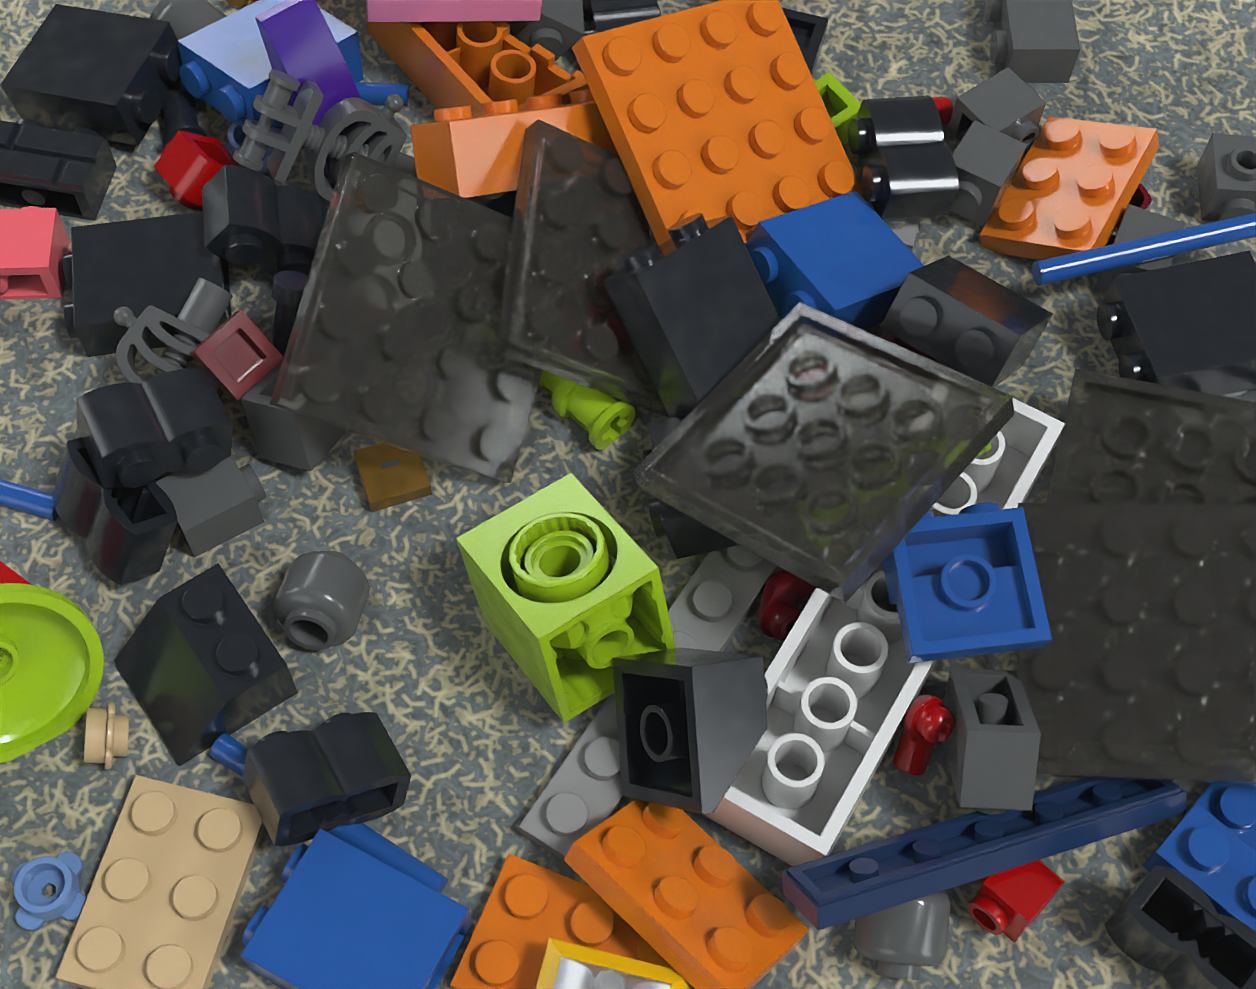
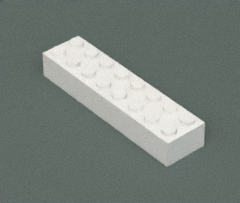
[702,367,1065,867]

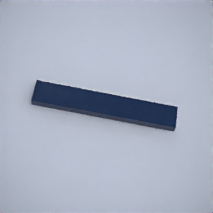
[782,761,1187,931]

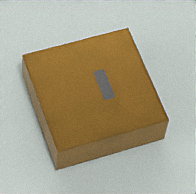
[353,434,432,512]

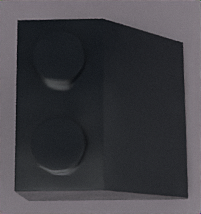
[114,563,298,766]
[612,648,768,814]

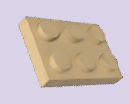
[55,775,265,989]

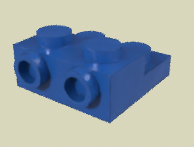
[878,502,1052,663]
[1142,764,1256,931]

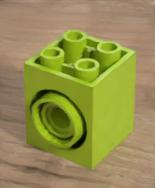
[456,473,676,723]

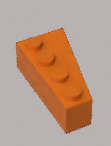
[367,20,590,116]
[410,89,626,200]

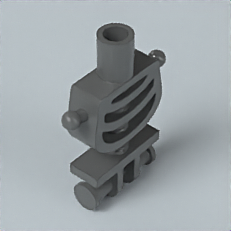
[233,69,417,218]
[73,278,233,481]

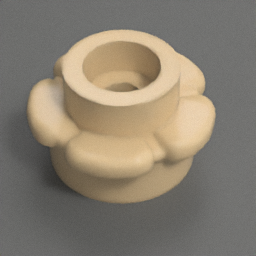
[84,702,129,770]

